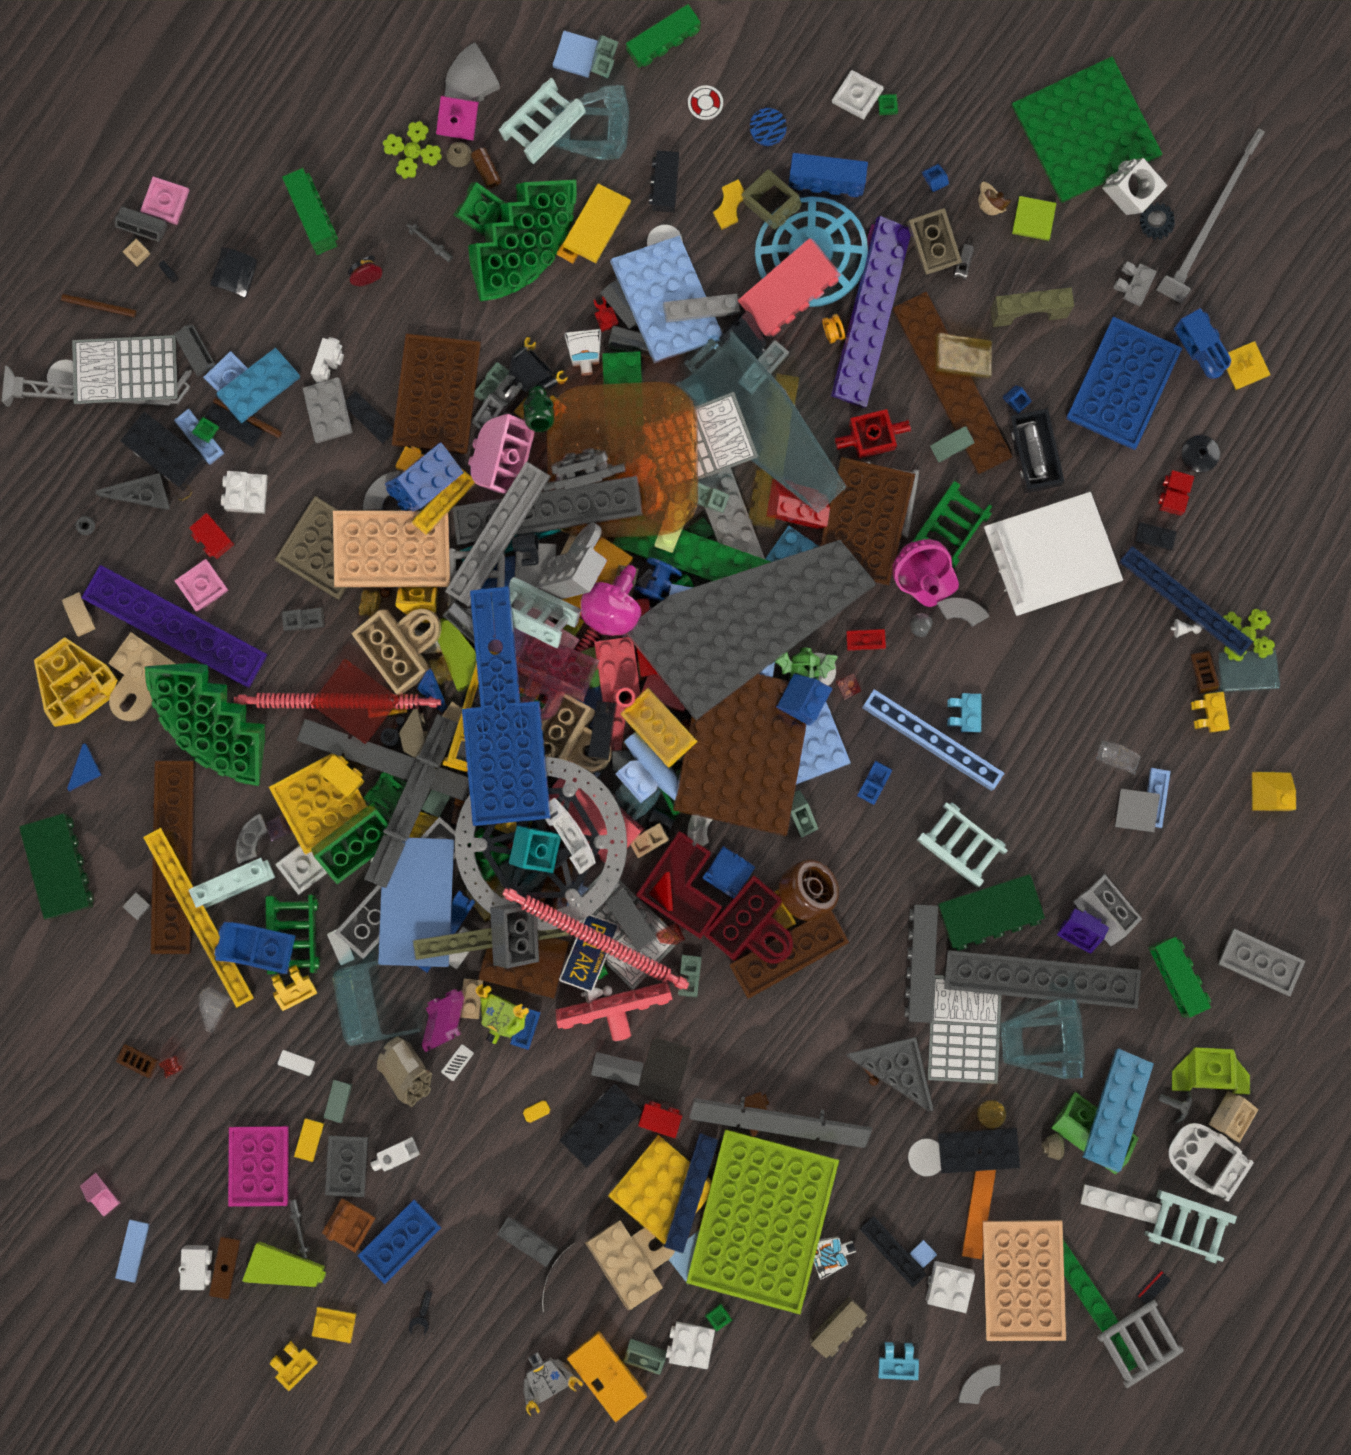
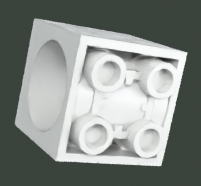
[1102,158,1167,215]

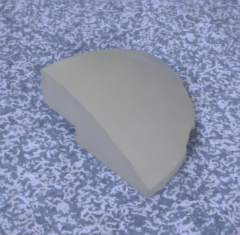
[445,42,500,102]

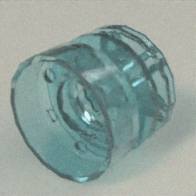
[613,783,662,821]

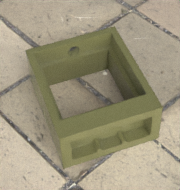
[741,169,802,230]

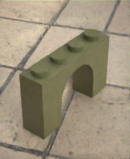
[990,287,1074,327]

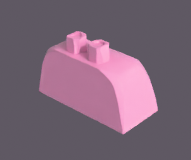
[468,414,535,495]

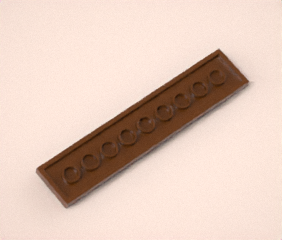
[892,291,1012,475]
[151,761,195,954]

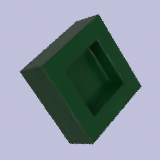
[688,517,714,539]

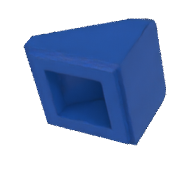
[922,164,949,192]
[1003,385,1032,414]

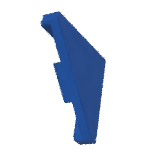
[417,669,447,712]
[67,744,102,791]

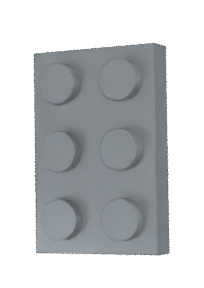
[303,377,352,443]

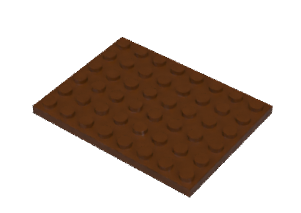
[673,674,807,836]

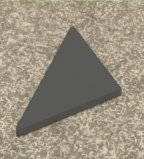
[846,1037,933,1111]

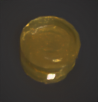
[359,590,380,618]
[429,655,453,685]
[977,1100,1006,1128]

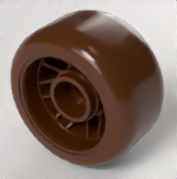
[779,859,839,921]

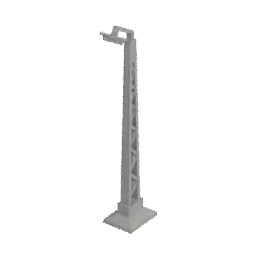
[1156,128,1265,303]
[2,366,192,407]

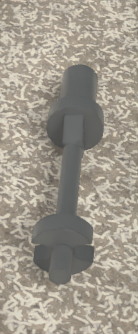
[407,223,453,262]
[289,1199,309,1258]

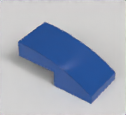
[857,761,893,805]

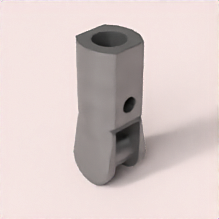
[954,244,974,280]

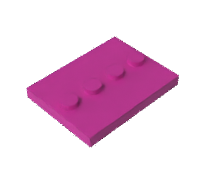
[228,1126,289,1207]

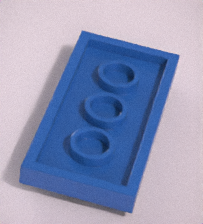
[358,1199,442,1284]

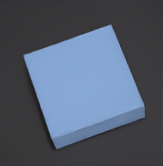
[909,1240,937,1268]

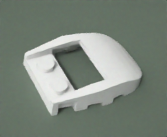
[1169,1123,1254,1201]

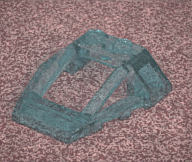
[551,85,629,160]
[1000,999,1085,1079]

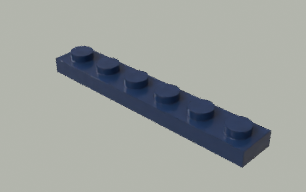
[664,1134,718,1254]

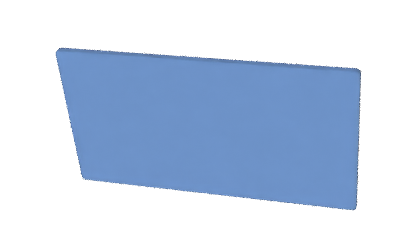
[378,838,454,967]

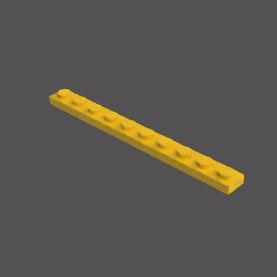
[143,828,254,1008]

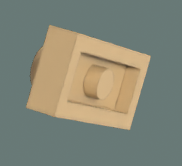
[461,979,484,1019]

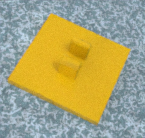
[1226,341,1270,390]

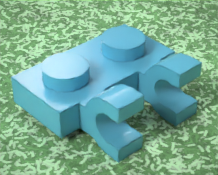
[947,693,981,733]
[878,1342,919,1380]

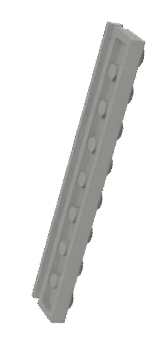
[445,461,551,607]

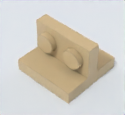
[1209,1091,1259,1143]

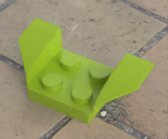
[1172,1048,1250,1095]

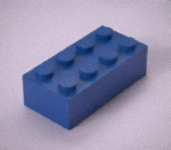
[788,153,868,197]

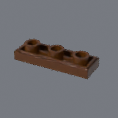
[209,1236,241,1299]

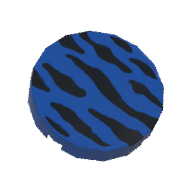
[749,108,787,146]

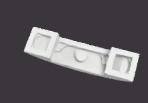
[546,798,596,874]

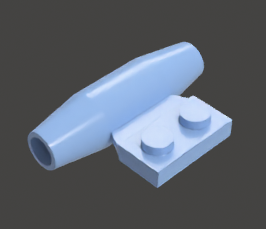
[616,732,679,803]

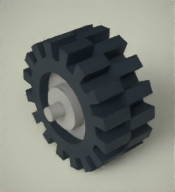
[1140,202,1175,240]

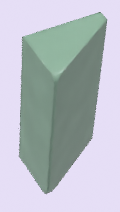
[324,1080,353,1123]
[623,1339,667,1375]

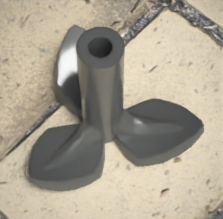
[1159,1091,1192,1123]

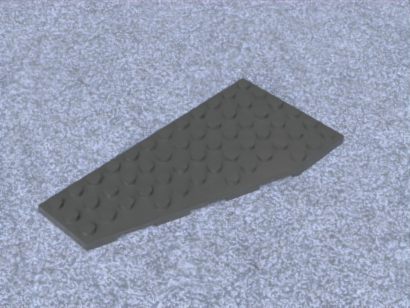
[626,540,876,720]

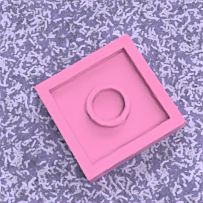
[140,177,190,225]
[175,559,229,612]

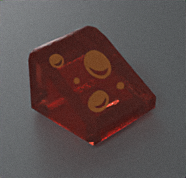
[836,673,861,700]
[656,923,685,945]

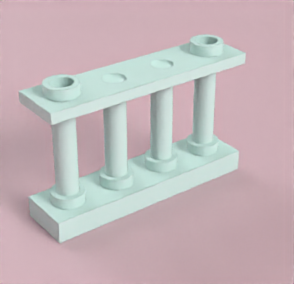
[499,78,586,164]
[492,577,581,648]
[917,802,1008,887]
[189,858,276,909]
[1144,1189,1237,1263]

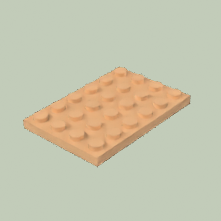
[333,511,450,587]
[983,1220,1066,1341]

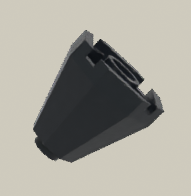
[719,310,767,358]

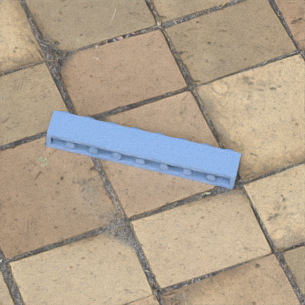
[862,689,1004,791]

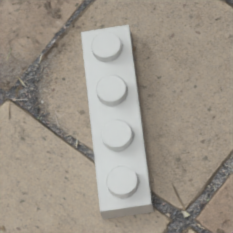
[1080,1184,1161,1224]

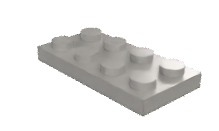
[1218,929,1305,996]

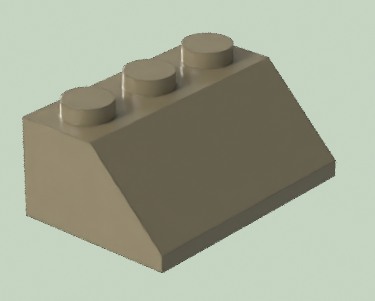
[809,1296,867,1359]

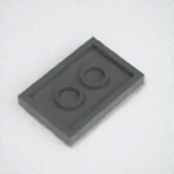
[325,1135,369,1197]

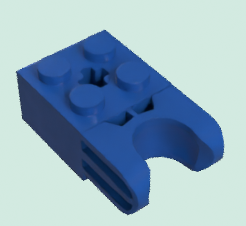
[1174,308,1231,379]

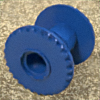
[634,557,682,604]

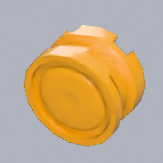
[822,314,845,344]

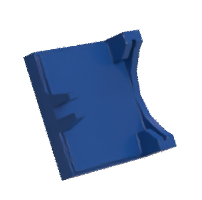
[702,846,755,899]

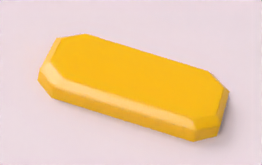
[523,1100,550,1123]

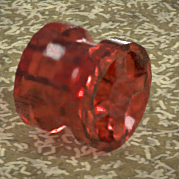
[159,1055,183,1078]

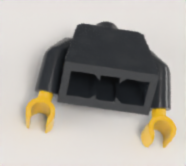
[508,337,568,393]

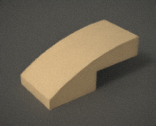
[62,592,96,637]
[631,823,669,858]

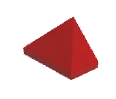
[649,872,673,911]

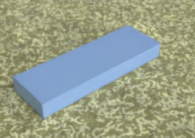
[174,409,224,465]
[1147,768,1171,828]
[115,1219,149,1283]

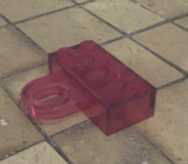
[516,634,600,720]

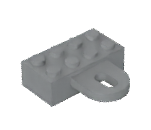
[537,522,607,599]

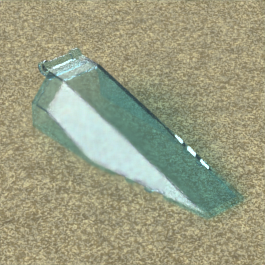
[676,332,847,513]

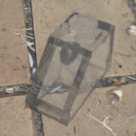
[1096,741,1141,774]
[198,987,231,1033]

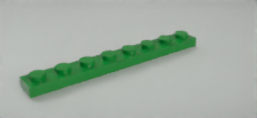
[1063,1240,1145,1371]

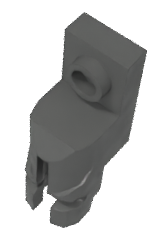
[472,375,522,430]

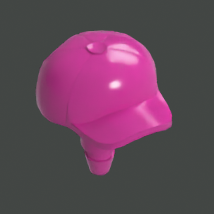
[892,539,959,607]
[581,565,641,636]

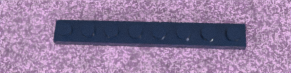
[1119,546,1253,657]

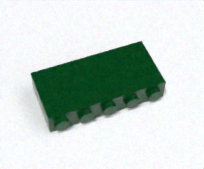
[19,813,94,920]
[937,874,1045,951]

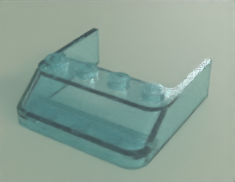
[332,961,422,1046]

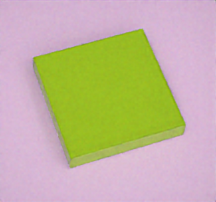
[1012,196,1056,241]

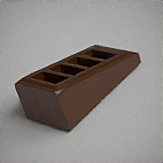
[1190,651,1219,694]
[116,1044,160,1078]

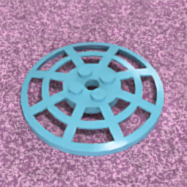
[755,197,868,307]

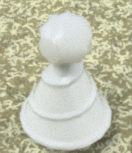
[1171,619,1202,638]
[581,986,612,1004]

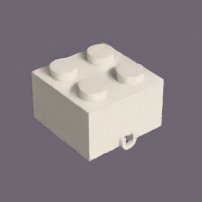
[179,1245,212,1290]
[926,1261,975,1313]

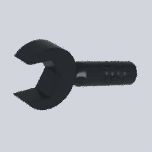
[409,1290,433,1335]

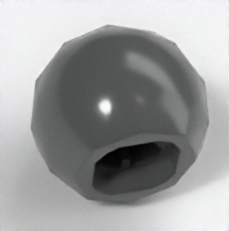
[910,613,933,637]

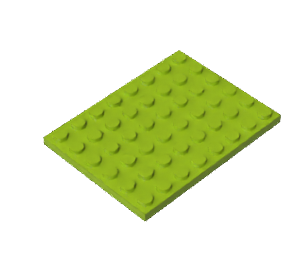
[686,1129,839,1314]

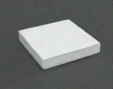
[832,70,883,120]
[275,846,327,895]

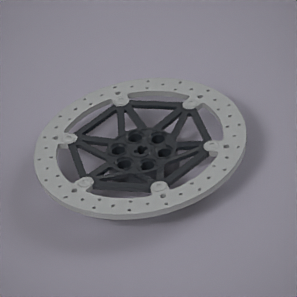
[455,757,627,930]

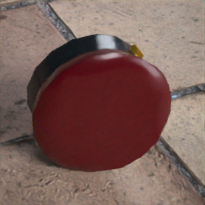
[348,255,383,286]

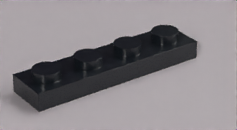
[859,1215,927,1288]

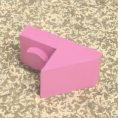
[80,1173,120,1217]

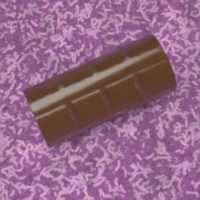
[471,148,501,189]

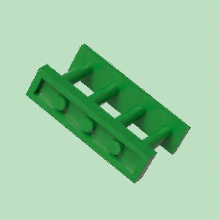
[913,481,992,569]
[266,895,320,974]

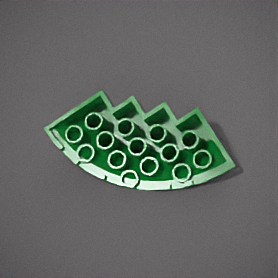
[468,180,577,301]
[144,663,265,786]

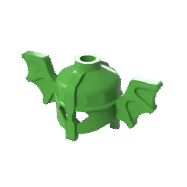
[775,648,838,680]

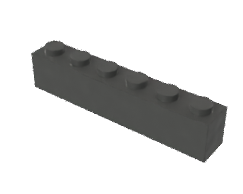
[904,905,938,1023]

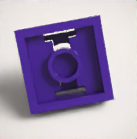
[1057,909,1109,954]

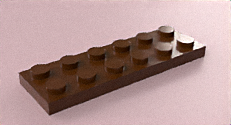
[729,910,849,999]

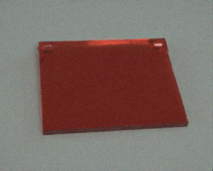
[311,659,400,745]

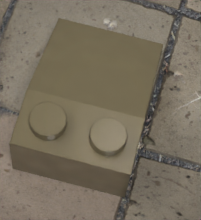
[906,208,962,275]

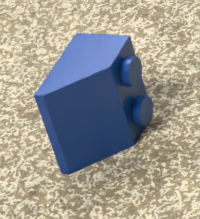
[777,674,833,726]

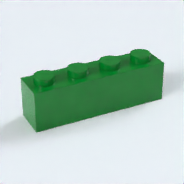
[626,4,701,68]

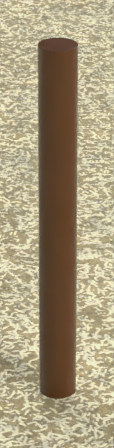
[61,294,137,318]
[213,397,283,439]

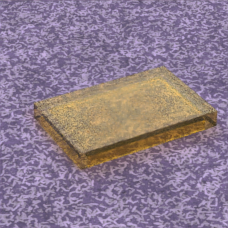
[936,333,992,378]

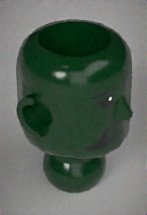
[523,386,555,432]

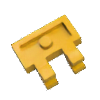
[1191,692,1230,733]
[271,965,317,1011]
[269,1341,318,1391]

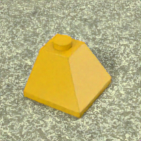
[396,587,438,623]
[1252,772,1296,811]

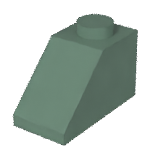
[790,790,818,838]

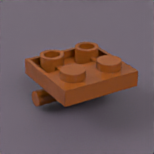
[322,1198,376,1253]

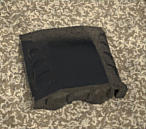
[210,247,258,298]

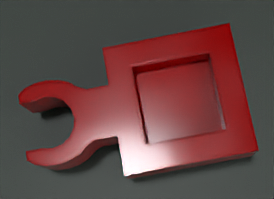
[594,296,619,332]

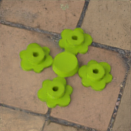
[383,121,442,179]
[1222,609,1275,661]

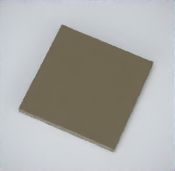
[275,496,348,600]

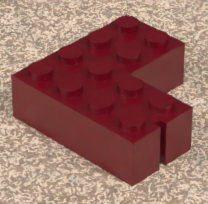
[636,831,722,939]

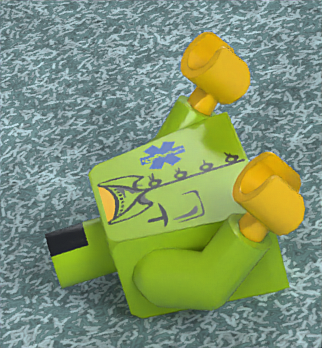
[476,984,529,1044]

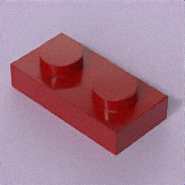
[846,629,886,651]

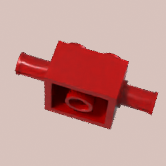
[834,409,911,459]

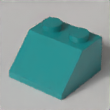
[509,826,561,873]

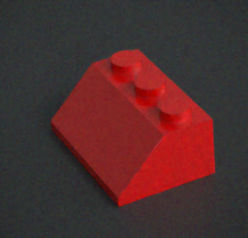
[766,479,830,529]

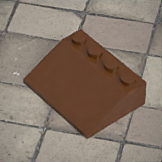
[479,938,569,998]

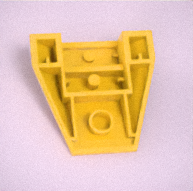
[34,637,118,727]

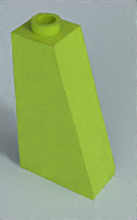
[438,618,476,692]
[242,1241,326,1287]

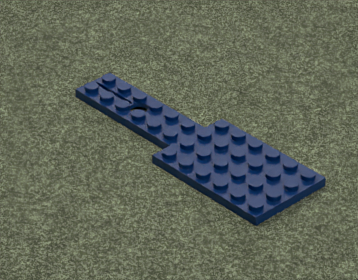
[462,586,551,826]

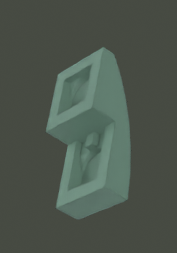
[591,35,618,78]
[475,362,509,402]
[930,426,975,462]
[685,481,730,513]
[422,790,451,818]
[678,955,702,998]

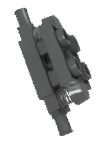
[544,448,626,491]

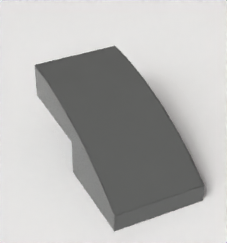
[282,608,325,631]

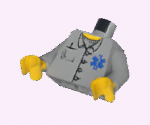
[523,1352,583,1416]

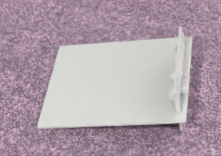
[984,492,1123,616]

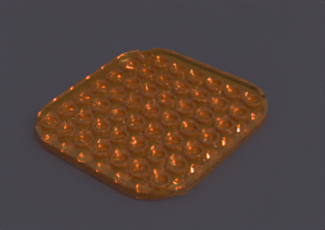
[547,382,698,538]

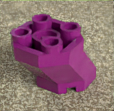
[422,989,465,1052]

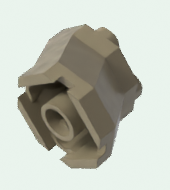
[377,1036,432,1107]

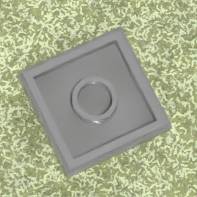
[1115,789,1160,833]

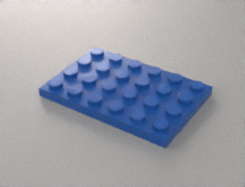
[1066,317,1182,450]

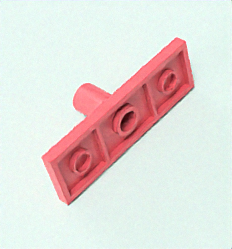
[594,637,640,750]
[555,981,672,1041]

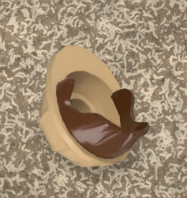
[978,182,1011,215]

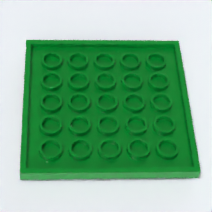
[1011,56,1163,203]

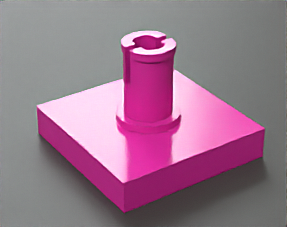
[436,96,479,140]

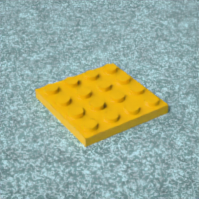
[269,753,367,855]
[608,1135,712,1244]

